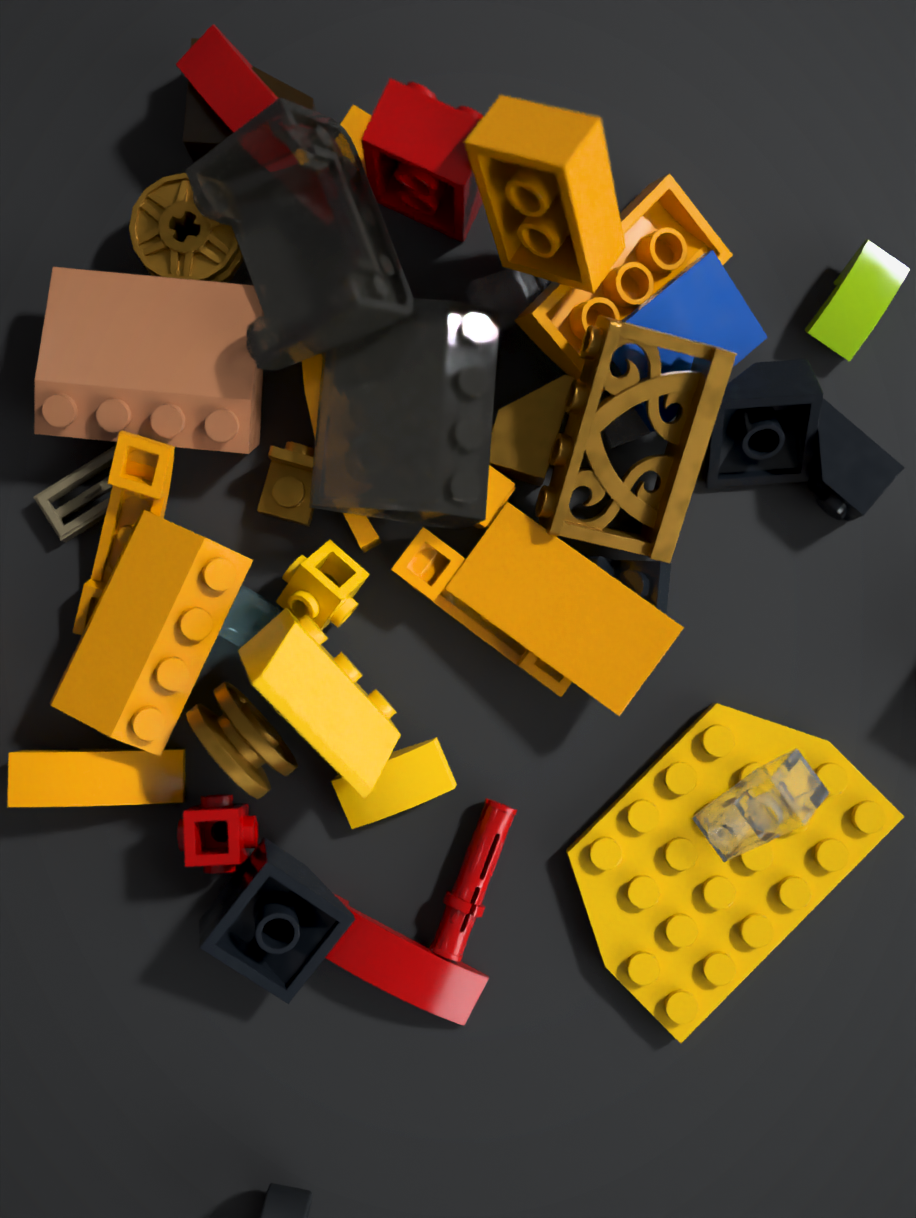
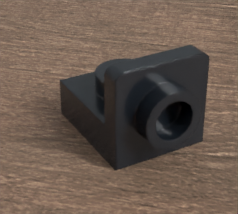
[589,556,671,615]

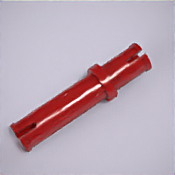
[429,798,518,962]

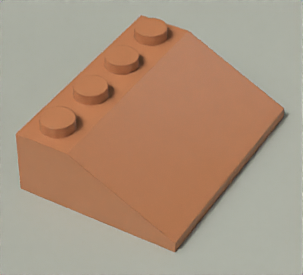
[34,267,267,454]

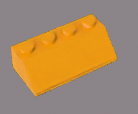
[49,509,253,757]

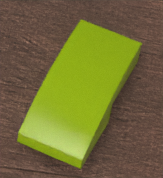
[804,239,910,362]

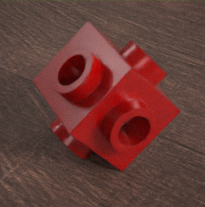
[177,794,258,874]

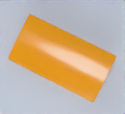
[514,173,733,392]

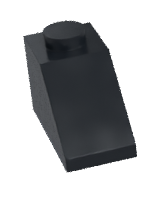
[808,398,905,522]

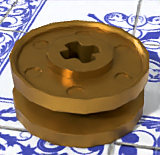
[129,173,246,283]
[186,681,298,799]

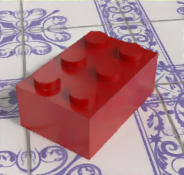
[361,78,484,243]

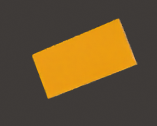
[445,502,684,716]

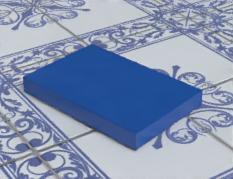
[610,250,768,432]

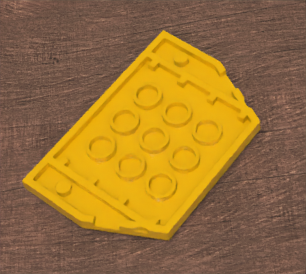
[566,703,904,1044]

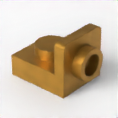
[257,442,326,527]

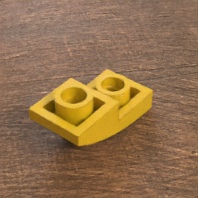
[331,737,457,829]

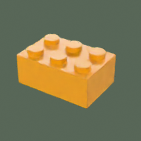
[464,95,626,294]

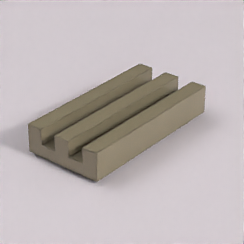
[34,445,116,543]

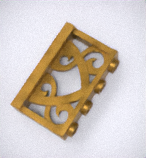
[535,315,737,563]

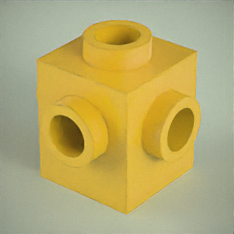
[276,540,370,630]

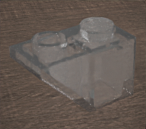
[692,748,830,862]

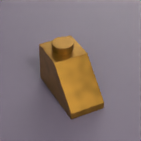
[476,375,575,486]

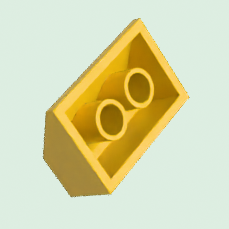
[238,607,401,798]

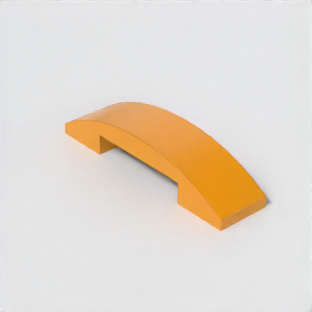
[73,430,175,635]
[391,527,572,697]

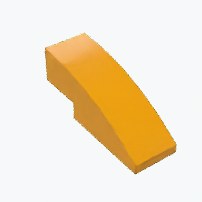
[8,749,185,807]

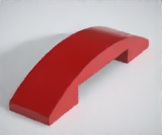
[176,24,365,227]
[325,893,489,1026]

